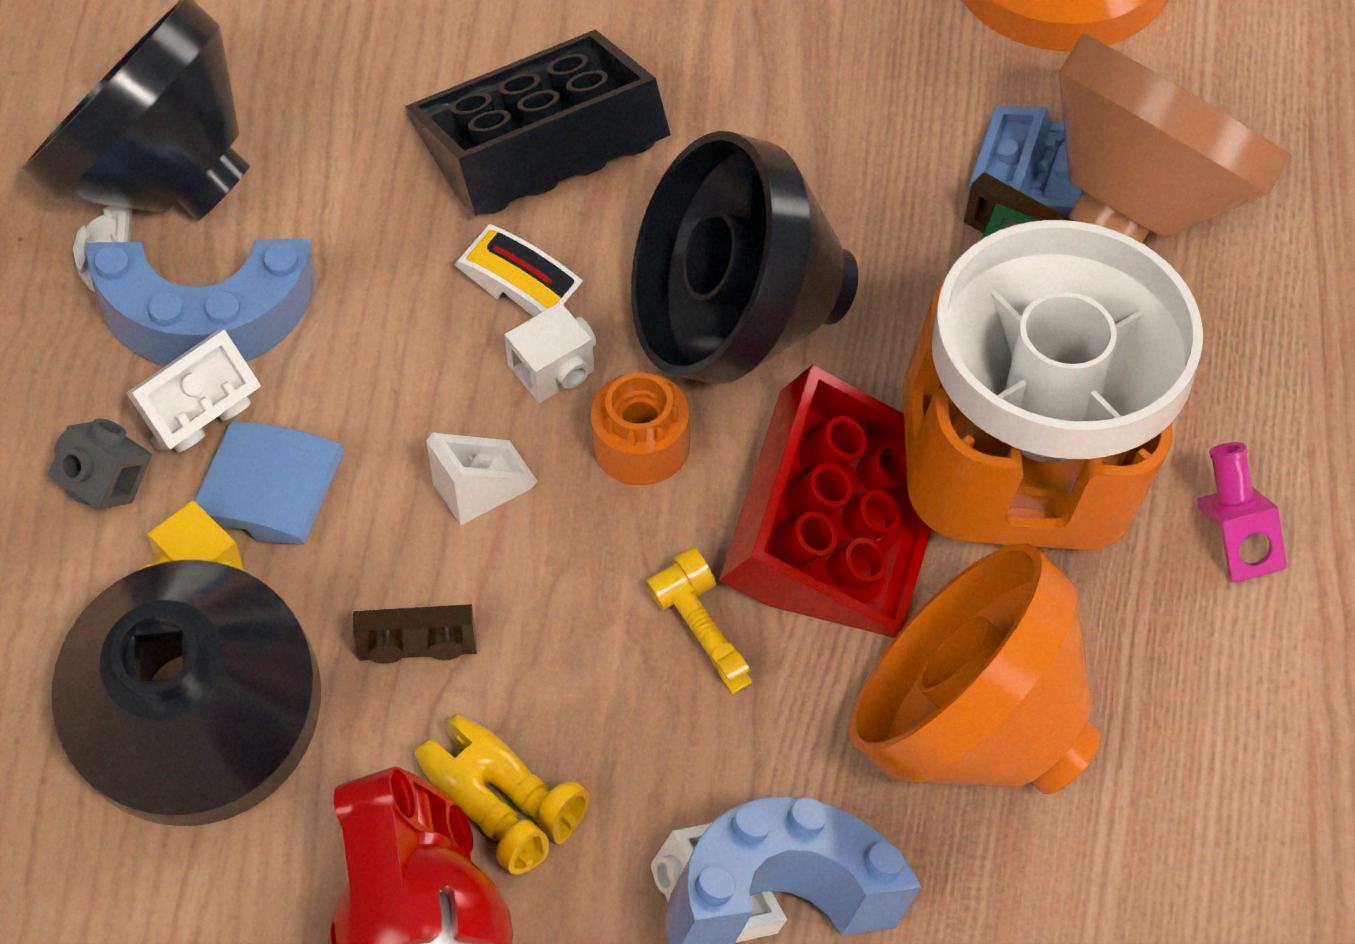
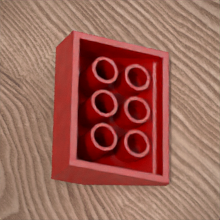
[719,365,932,638]

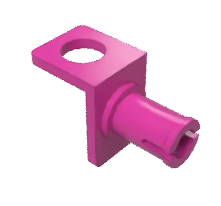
[1197,442,1287,582]

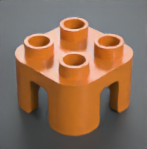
[903,280,1173,550]

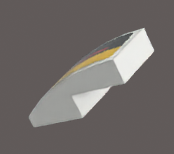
[455,224,583,317]

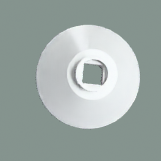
[932,220,1203,463]

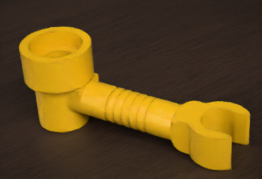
[645,546,752,694]

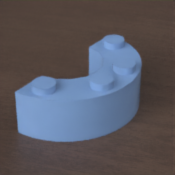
[86,239,315,366]
[666,797,921,944]

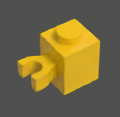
[139,500,244,571]

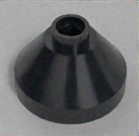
[22,0,250,221]
[631,131,858,384]
[51,560,321,826]

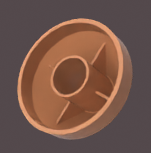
[1059,33,1292,243]

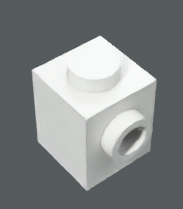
[504,302,596,403]

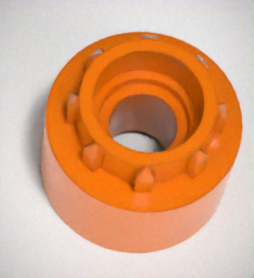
[590,371,690,485]

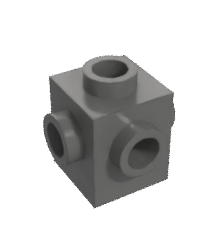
[47,418,153,510]

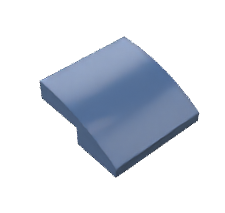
[968,106,1083,221]
[195,421,345,544]

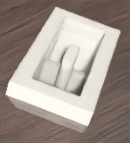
[426,433,538,525]

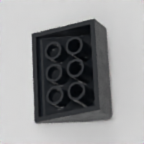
[405,29,671,216]

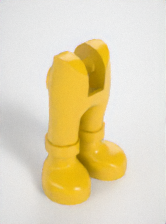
[414,713,590,875]

